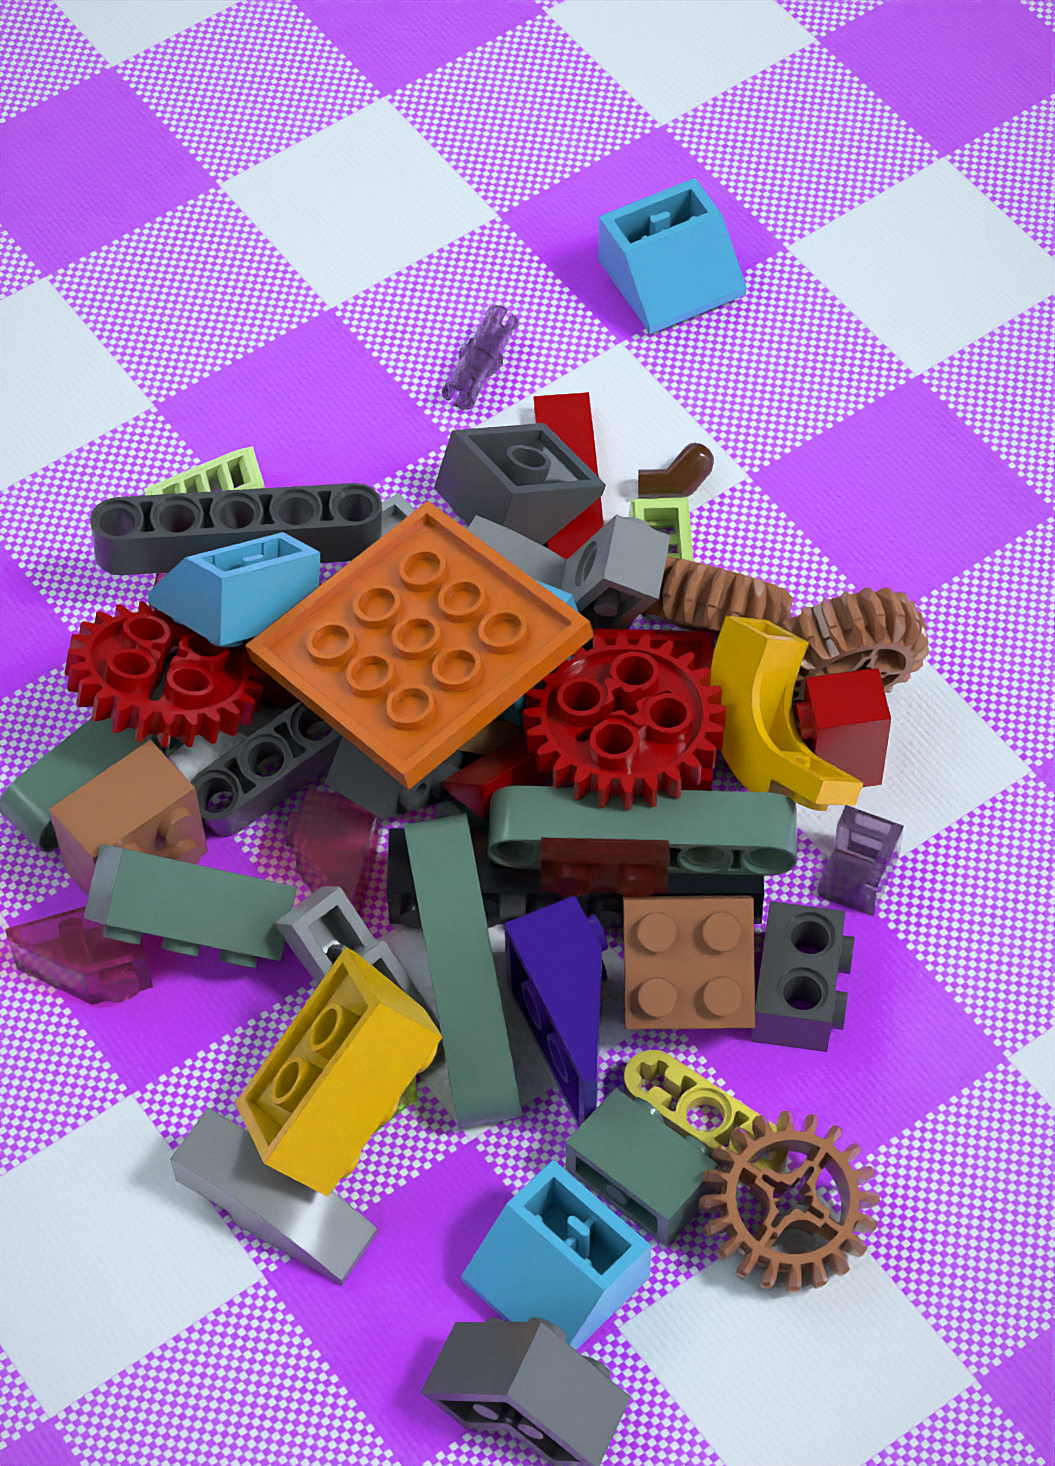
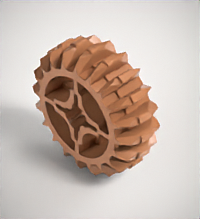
[641,556,794,637]
[783,587,930,703]
[698,1111,880,1293]

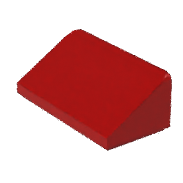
[442,732,553,820]

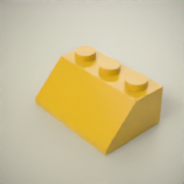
[235,947,443,1197]

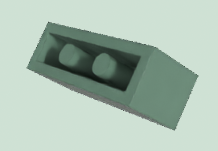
[83,843,297,968]

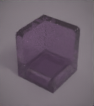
[817,805,904,916]

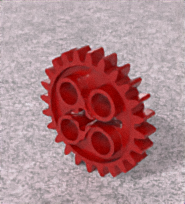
[64,601,266,748]
[523,631,726,810]

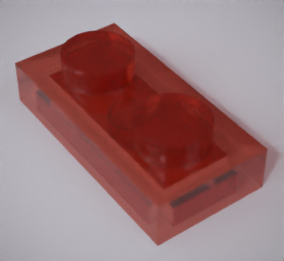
[540,837,669,897]

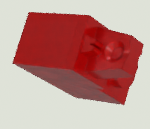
[793,668,891,787]

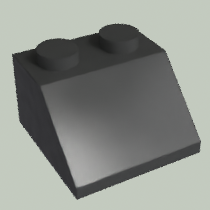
[434,423,606,546]

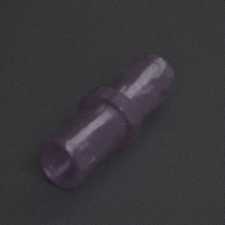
[442,305,519,410]

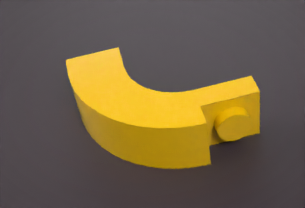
[711,616,863,811]

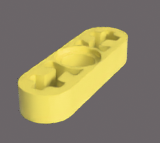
[624,1050,788,1185]

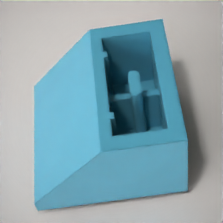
[598,178,747,334]
[148,532,320,647]
[461,1159,651,1350]

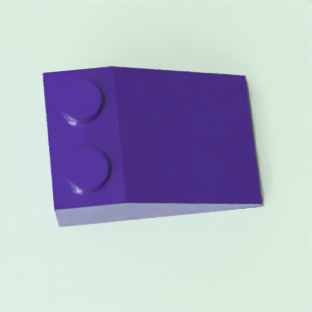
[504,896,608,1128]

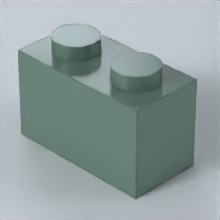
[565,1087,718,1247]

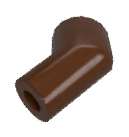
[638,442,714,498]

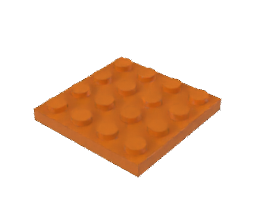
[245,501,594,790]

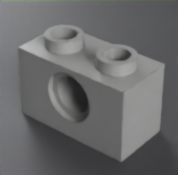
[561,514,671,632]

